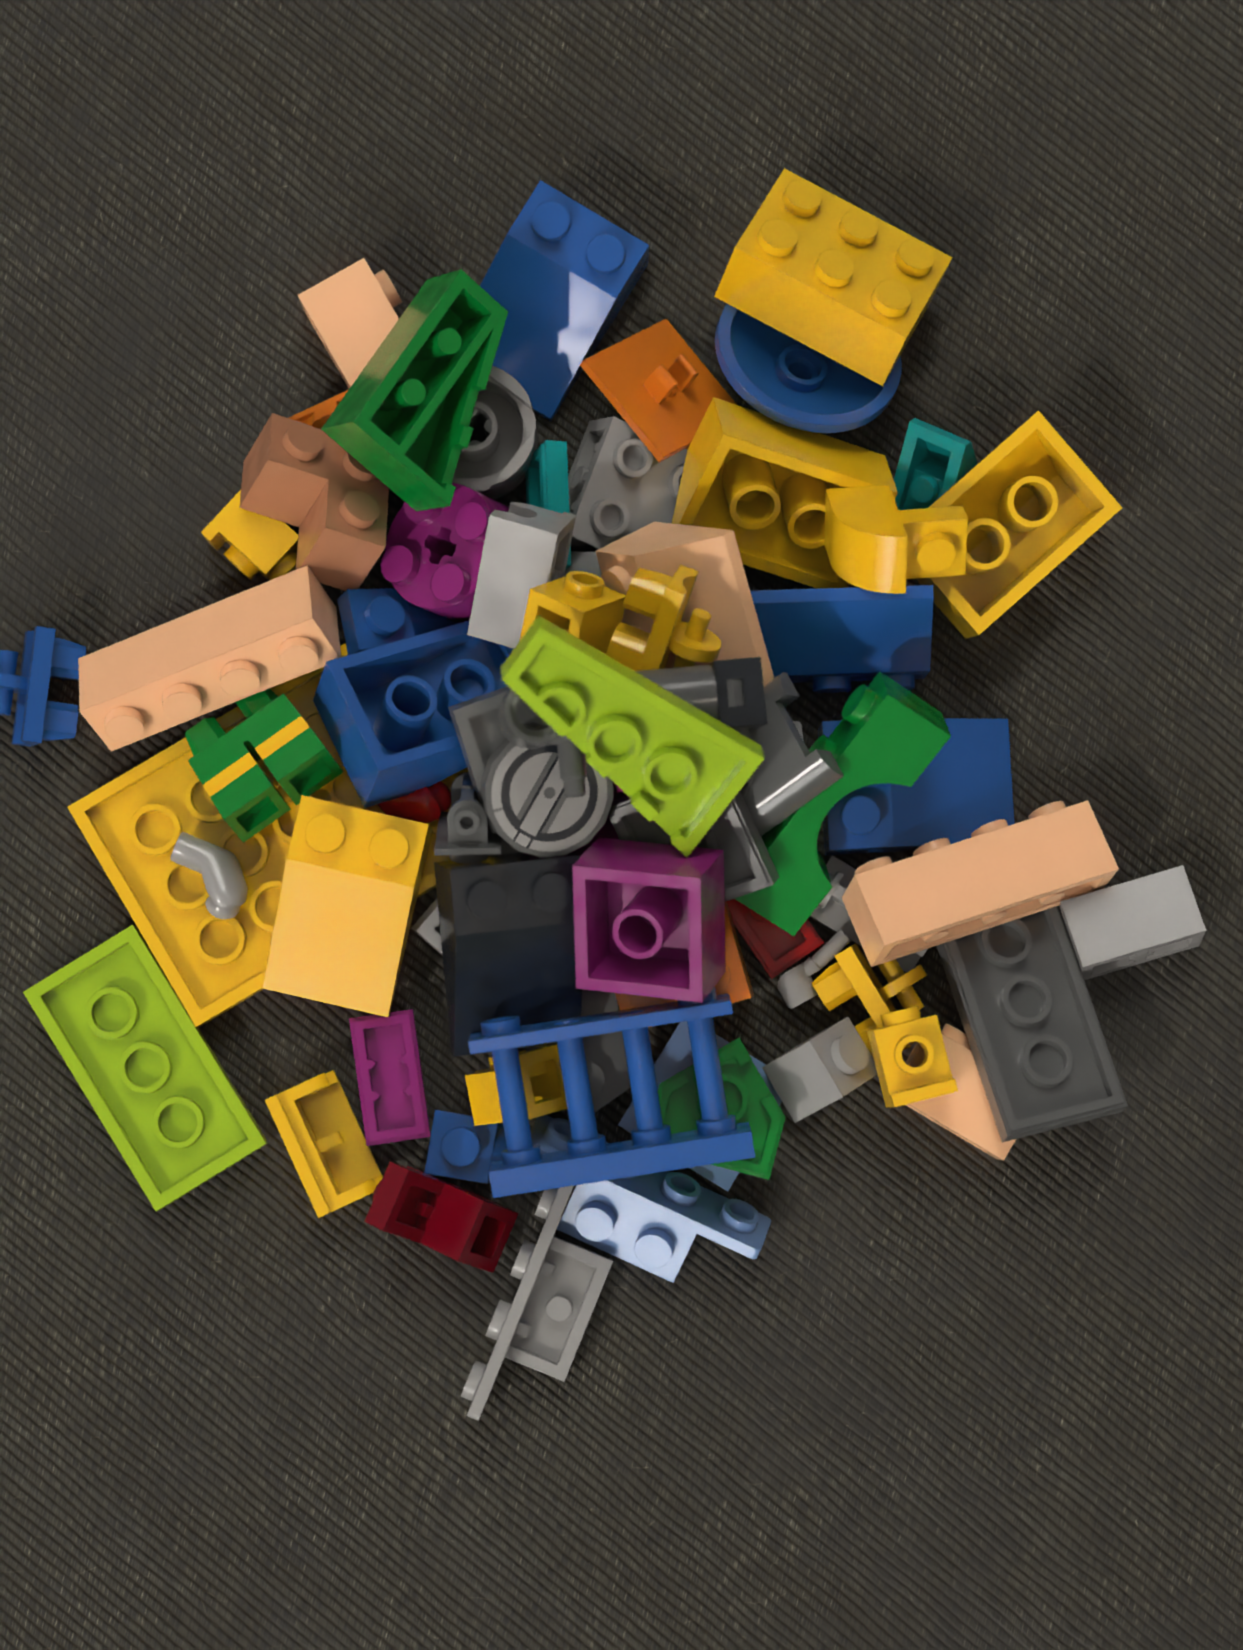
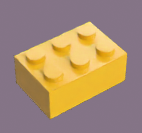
[714,168,953,386]

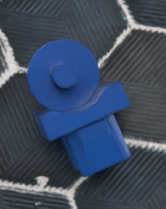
[0,626,86,747]

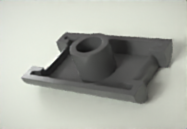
[740,672,844,836]

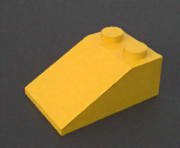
[263,795,433,1018]

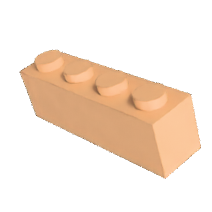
[78,565,341,752]
[842,800,1119,967]

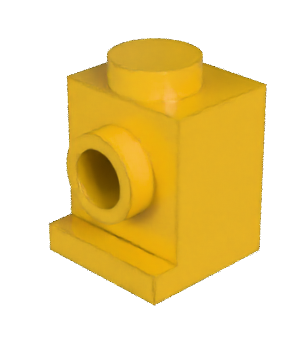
[201,490,298,581]
[867,1006,958,1107]
[465,1044,567,1126]

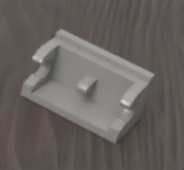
[467,502,576,648]
[1059,865,1206,980]

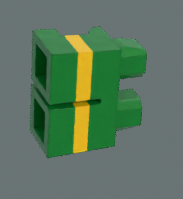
[185,688,343,843]

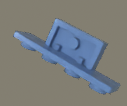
[531,1115,771,1283]

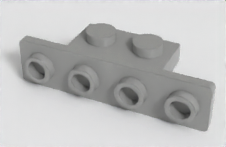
[460,1186,613,1421]

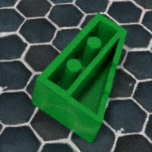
[321,269,508,512]

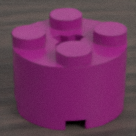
[380,483,509,623]

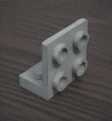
[568,416,687,550]

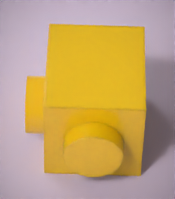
[519,571,626,654]

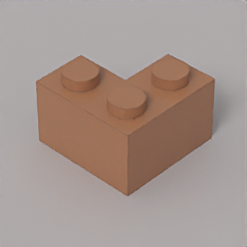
[239,413,389,591]

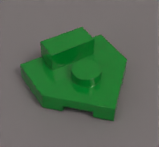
[658,1038,785,1180]

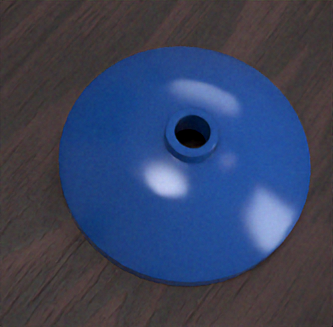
[715,304,902,433]

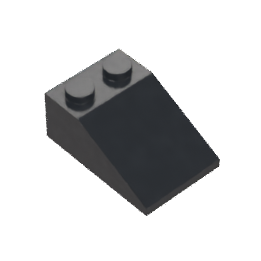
[434,852,582,1057]

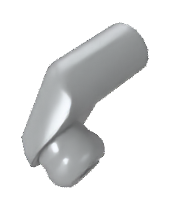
[170,832,248,920]

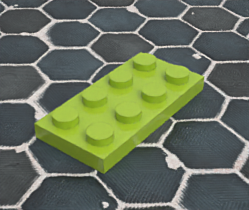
[23,925,268,1212]

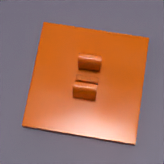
[580,318,737,463]

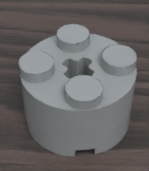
[452,366,538,500]

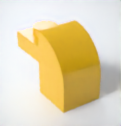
[824,484,968,594]

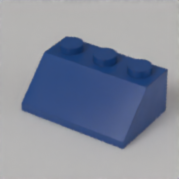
[750,585,934,693]

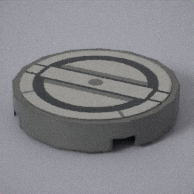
[480,725,613,858]

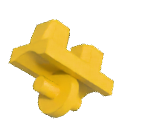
[606,564,721,671]
[812,943,927,1057]

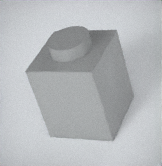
[762,1017,878,1123]

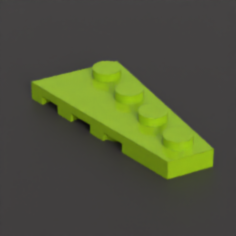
[500,616,765,858]

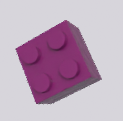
[572,838,725,1003]

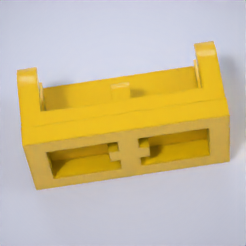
[265,1070,383,1218]

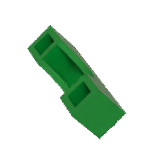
[734,671,951,936]

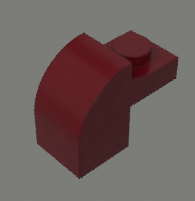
[364,1161,519,1273]

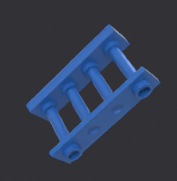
[468,987,755,1198]

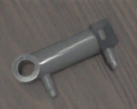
[497,657,767,798]

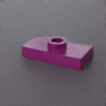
[349,1009,431,1146]

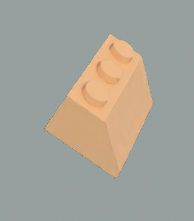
[595,522,774,686]

